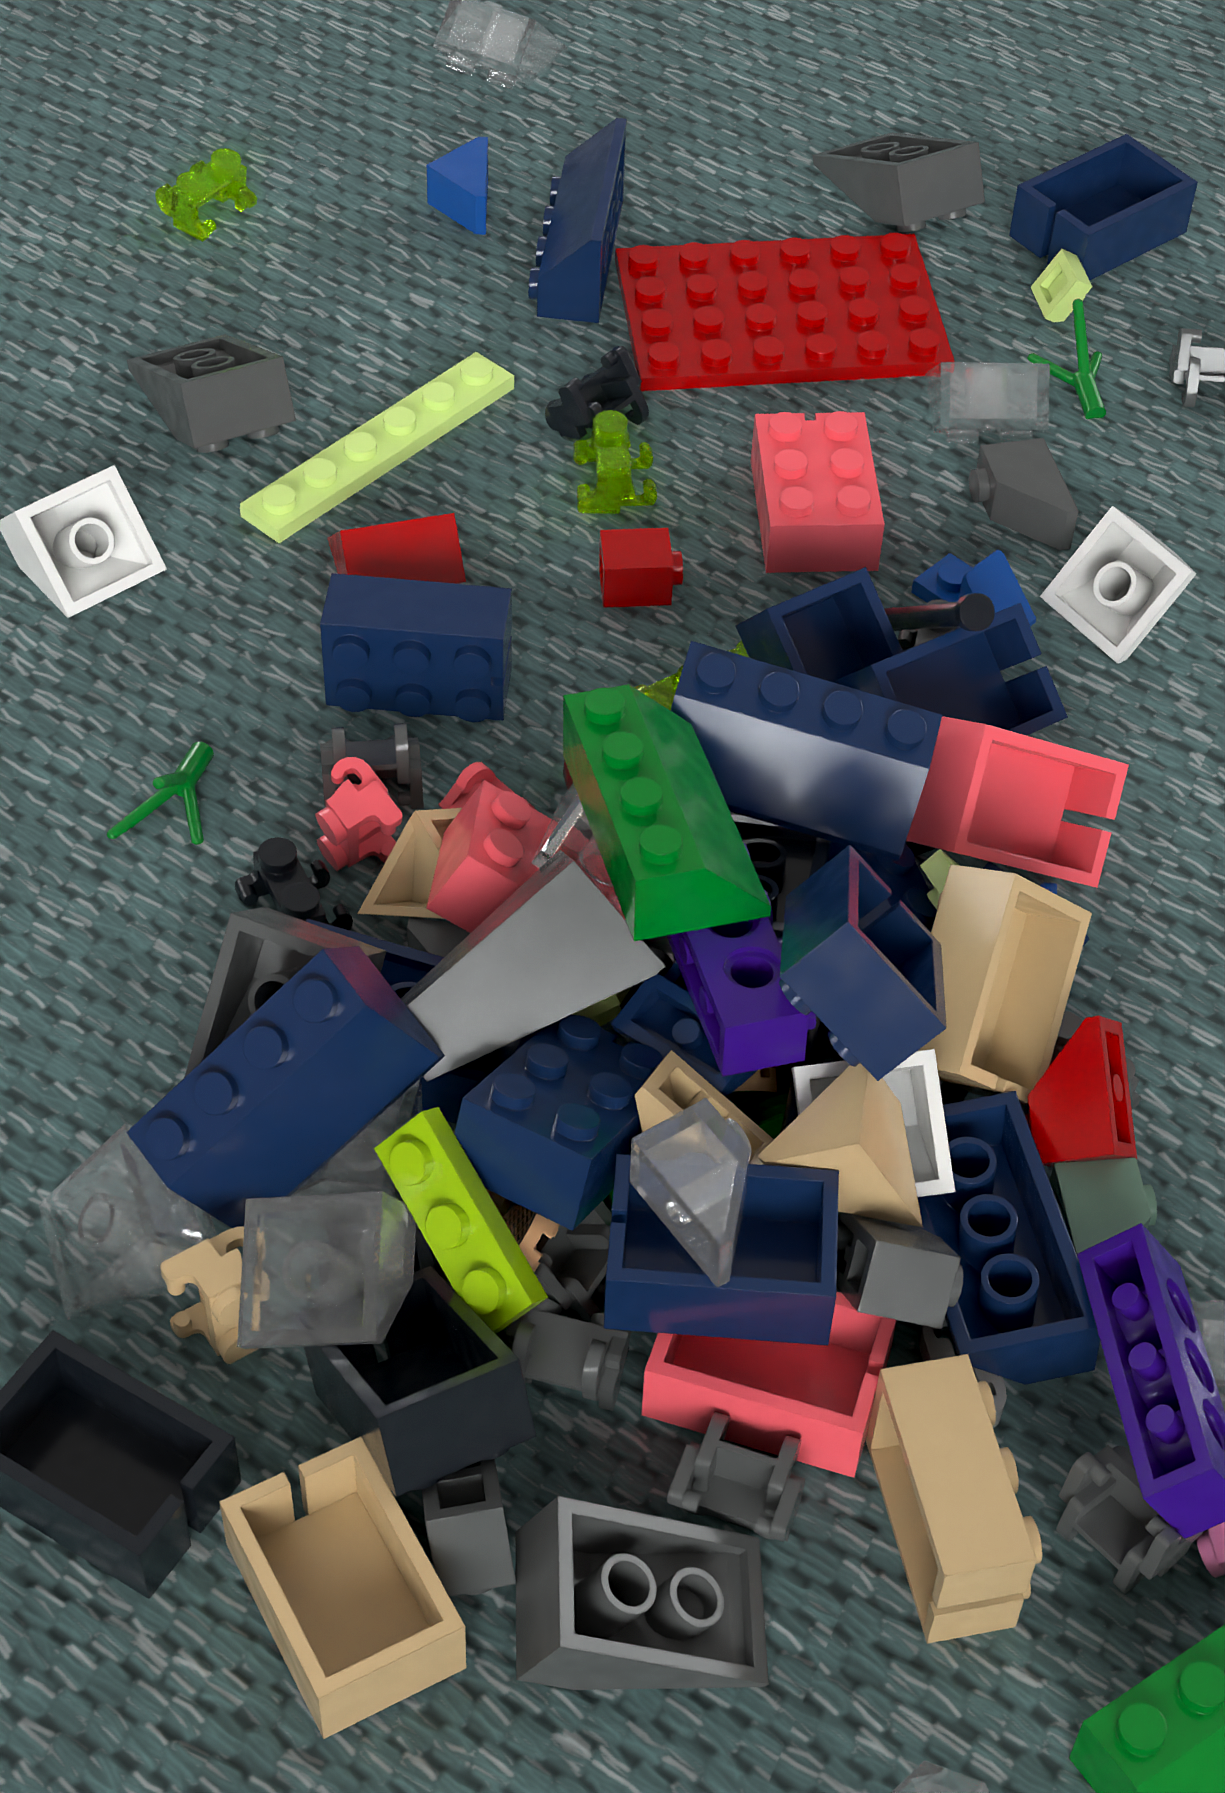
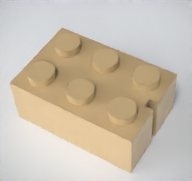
[918,864,1092,1106]
[866,1354,1042,1644]
[219,1437,466,1739]

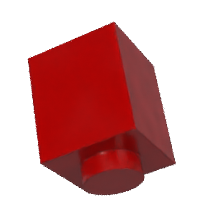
[598,528,683,608]

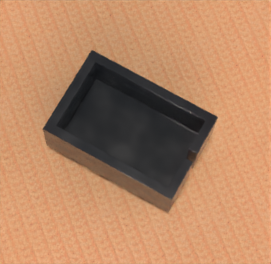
[297,1266,536,1497]
[0,1330,241,1599]

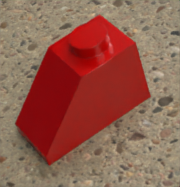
[1025,1016,1137,1167]

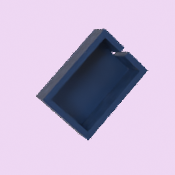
[1009,134,1198,281]
[735,567,903,683]
[320,573,512,722]
[836,603,1068,736]
[779,845,947,1081]
[454,1015,663,1231]
[604,1154,839,1346]

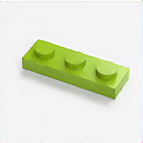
[374,1107,548,1334]

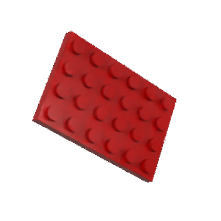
[615,233,955,391]

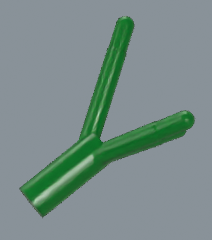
[1027,299,1106,419]
[107,742,214,845]

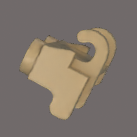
[160,1227,270,1364]

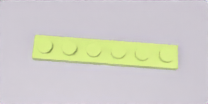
[240,352,514,543]

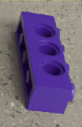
[667,843,816,1077]
[1077,1223,1225,1539]

